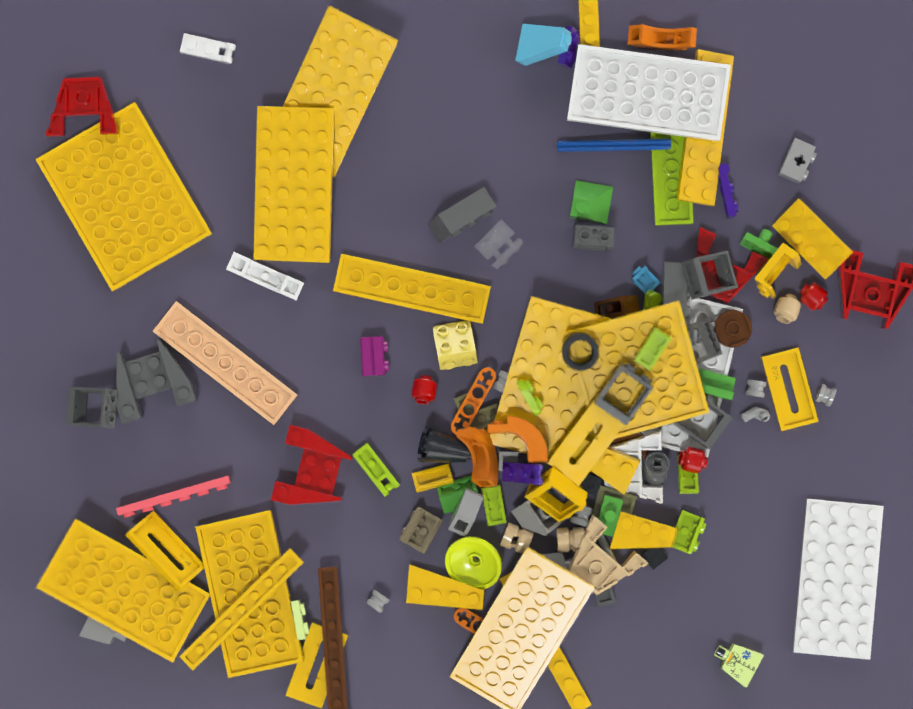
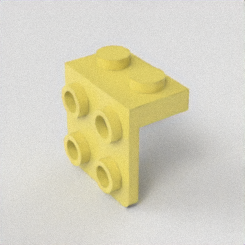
[433,320,478,370]

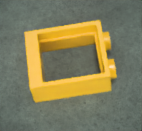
[525,467,588,523]

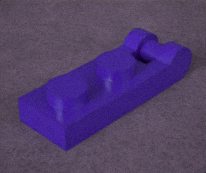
[718,164,739,219]
[502,462,543,485]

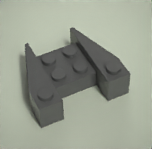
[116,340,198,424]

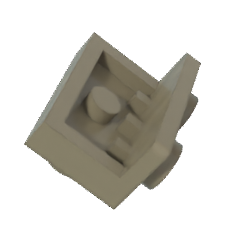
[399,507,443,554]

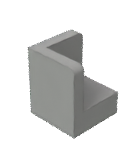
[498,451,519,471]

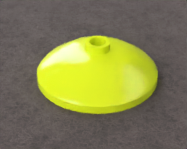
[445,537,502,590]

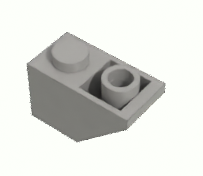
[448,488,484,537]

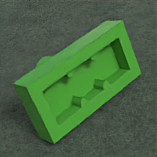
[739,229,778,260]
[598,495,623,537]

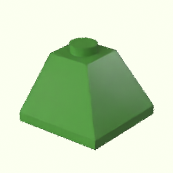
[569,180,613,225]

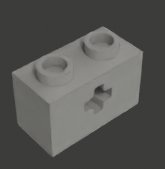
[778,138,817,184]

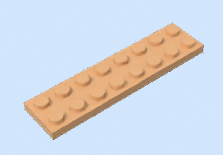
[153,301,298,425]

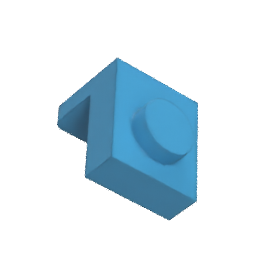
[631,265,661,294]

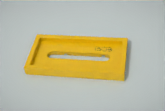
[761,347,819,431]
[548,400,625,486]
[126,511,204,591]
[285,622,348,709]

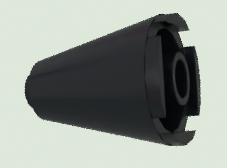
[417,424,471,463]

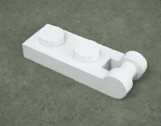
[180,33,236,64]

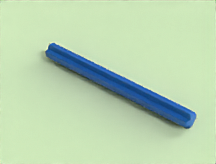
[557,139,671,152]

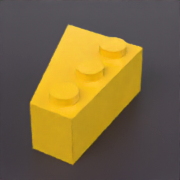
[610,512,679,549]

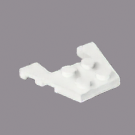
[605,431,663,504]

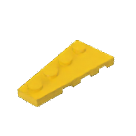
[565,430,640,495]
[406,564,485,610]

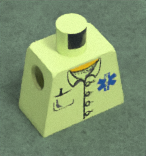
[714,643,764,688]

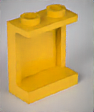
[755,243,802,299]

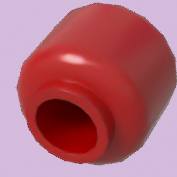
[799,282,829,311]
[411,375,438,405]
[678,446,708,474]

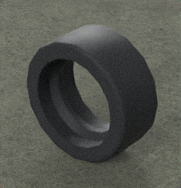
[562,332,599,371]

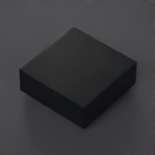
[641,548,668,570]

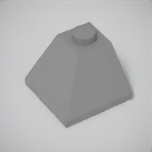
[511,490,567,536]

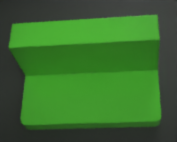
[698,369,736,401]
[437,476,478,514]

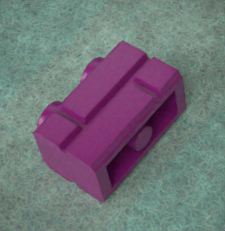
[360,336,389,377]

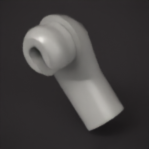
[740,406,770,423]

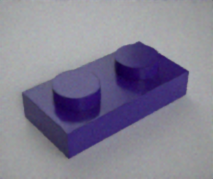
[558,26,580,68]

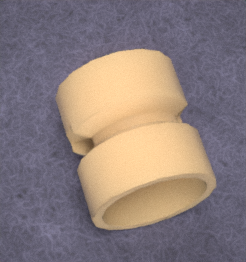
[500,523,534,554]
[557,527,585,552]

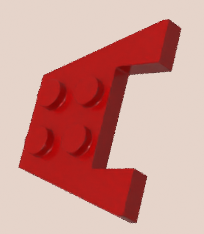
[46,77,119,137]
[696,227,768,303]

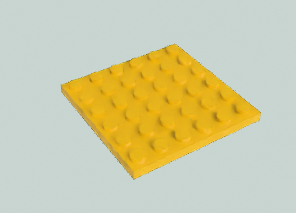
[566,300,710,439]

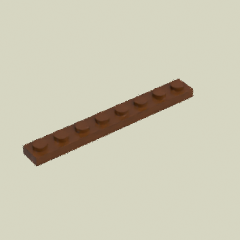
[318,566,348,709]

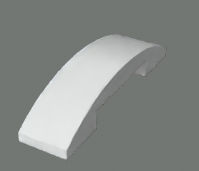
[226,252,304,300]

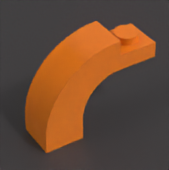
[627,24,697,51]
[487,416,548,463]
[456,427,498,488]

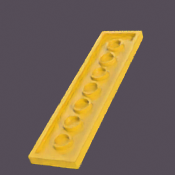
[676,49,734,206]
[333,254,491,324]

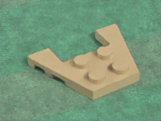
[568,515,648,595]

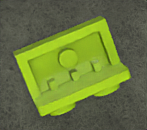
[674,510,706,554]

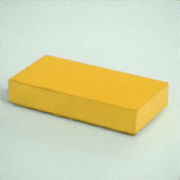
[411,463,454,493]

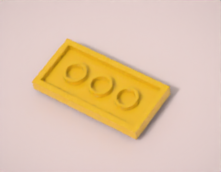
[772,198,853,279]

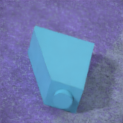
[515,24,572,66]

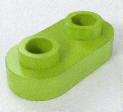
[517,379,544,416]

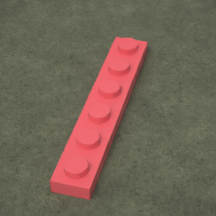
[116,476,231,518]

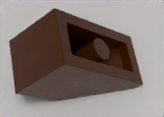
[594,295,640,319]

